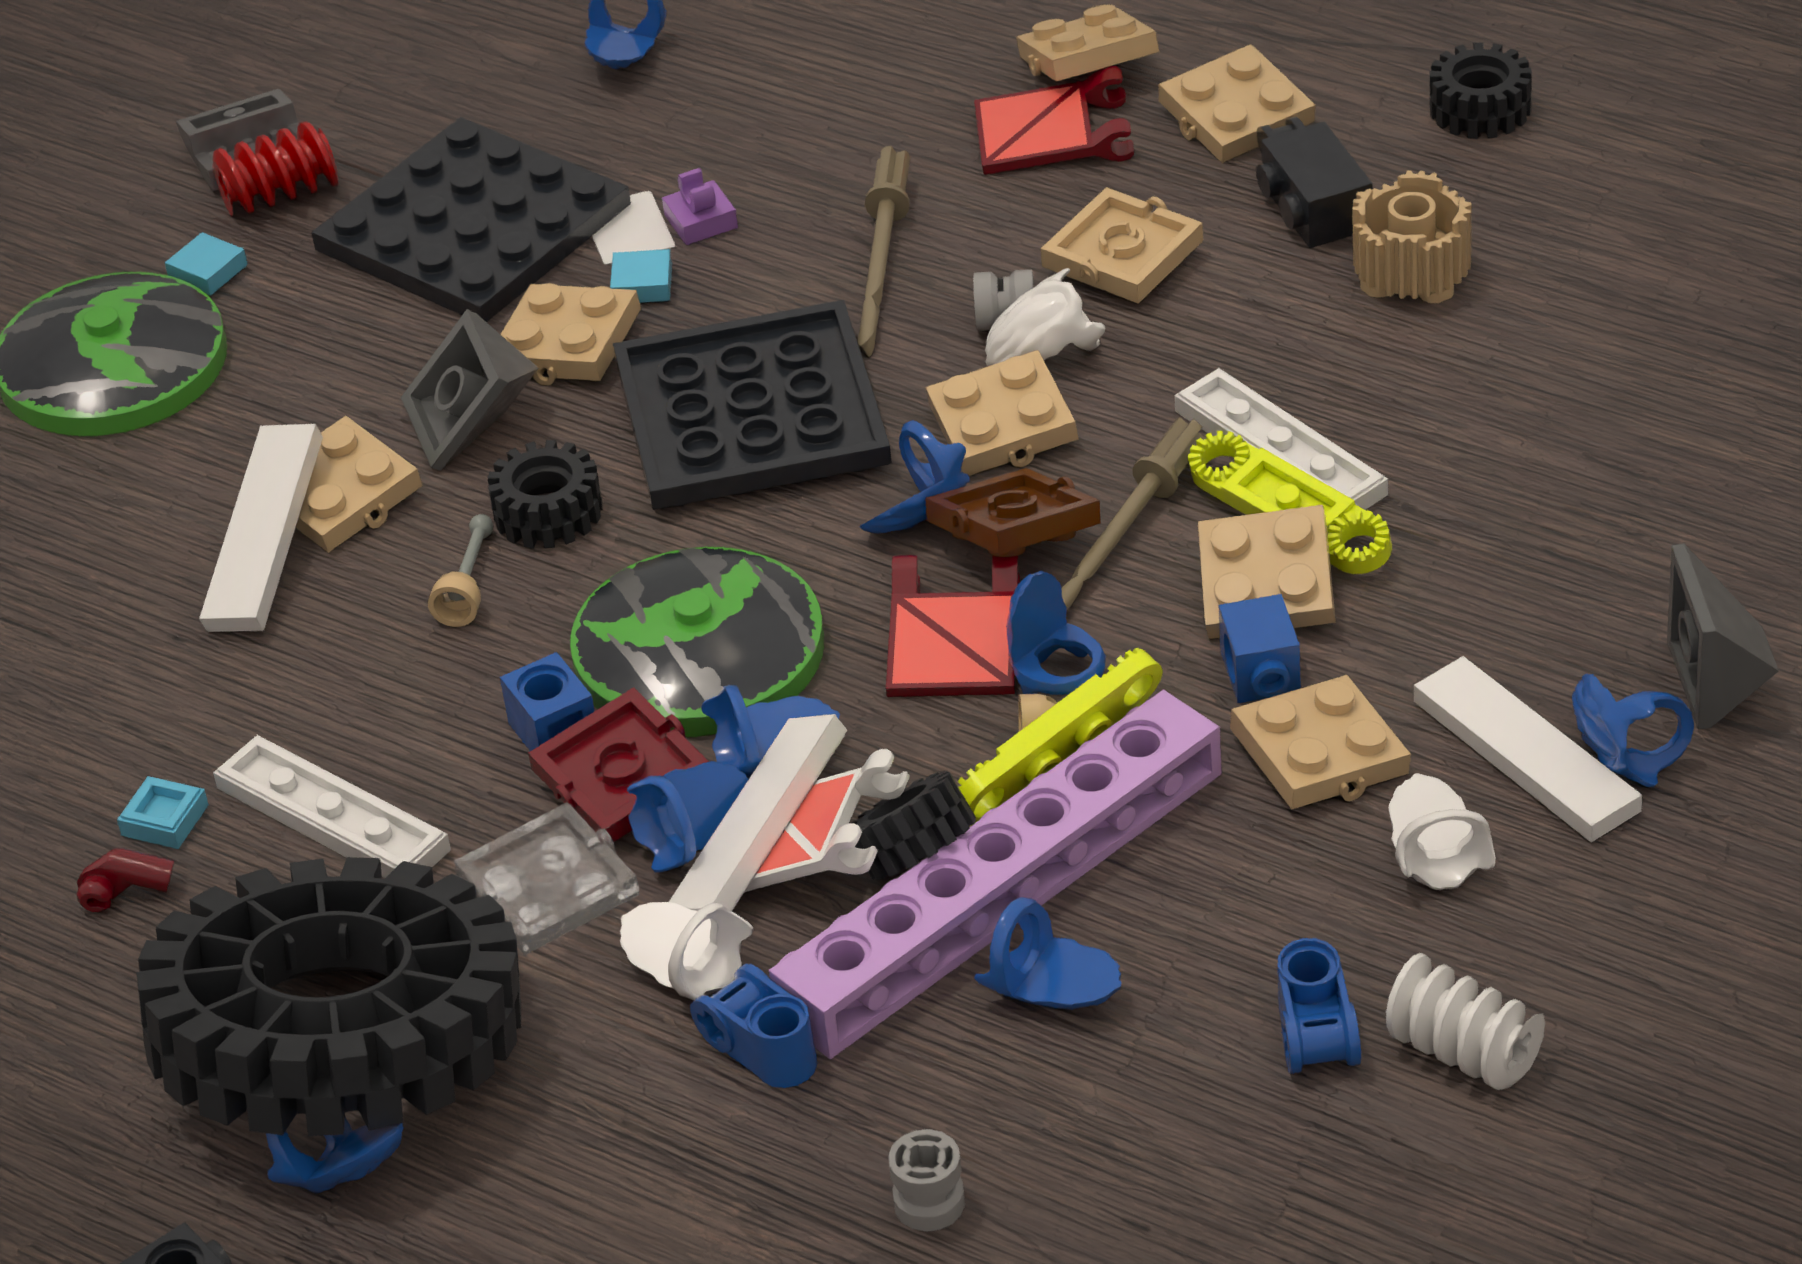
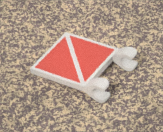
[745,749,910,892]

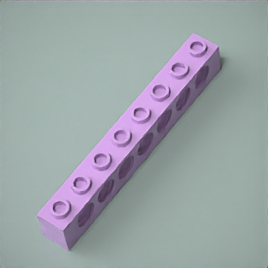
[769,689,1222,1059]

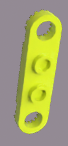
[1188,431,1392,574]
[957,648,1163,827]

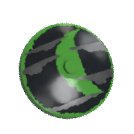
[0,272,227,436]
[570,547,824,737]

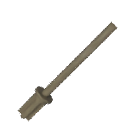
[857,146,910,357]
[1061,417,1206,610]

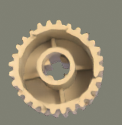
[1352,170,1472,303]

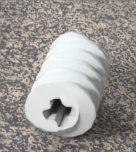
[1386,953,1545,1090]

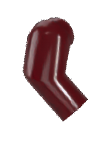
[77,848,175,912]

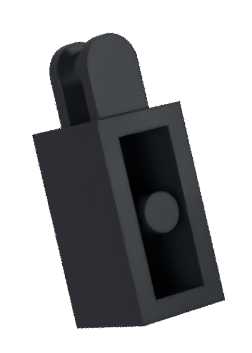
[1256,116,1373,249]

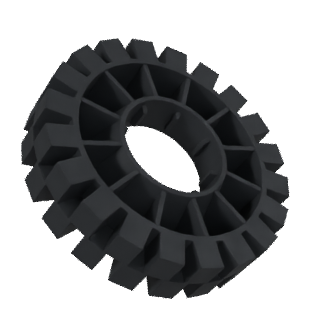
[136,857,521,1136]

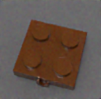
[926,468,1101,557]

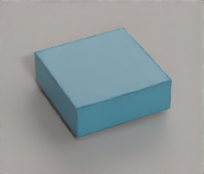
[165,232,248,296]
[610,249,672,303]
[117,776,209,849]

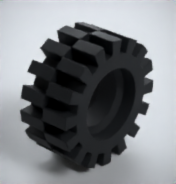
[1430,42,1532,139]
[487,440,603,549]
[851,771,976,880]

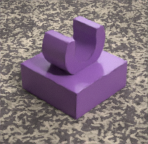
[662,168,738,245]

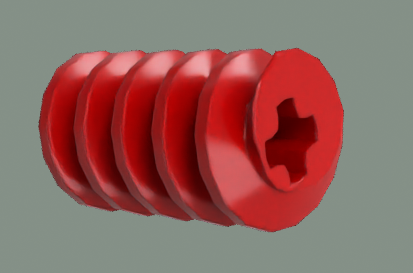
[213,121,338,216]

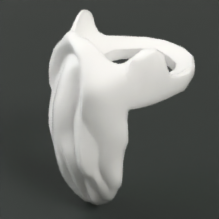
[985,268,1105,366]
[1389,773,1496,890]
[620,902,753,1000]

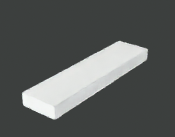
[1174,368,1388,510]
[199,424,323,632]
[1414,656,1642,842]
[669,714,847,911]
[213,735,451,878]

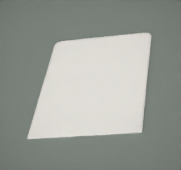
[592,191,676,265]

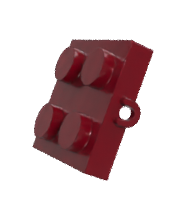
[528,687,709,847]

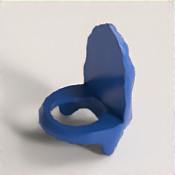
[585,0,667,70]
[859,420,970,533]
[1006,571,1106,695]
[1572,673,1694,787]
[701,685,840,778]
[627,761,749,873]
[974,897,1122,1009]
[266,1117,404,1193]

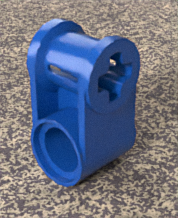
[1277,938,1361,1074]
[690,964,818,1088]

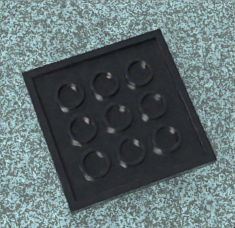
[311,117,631,322]
[613,300,892,510]

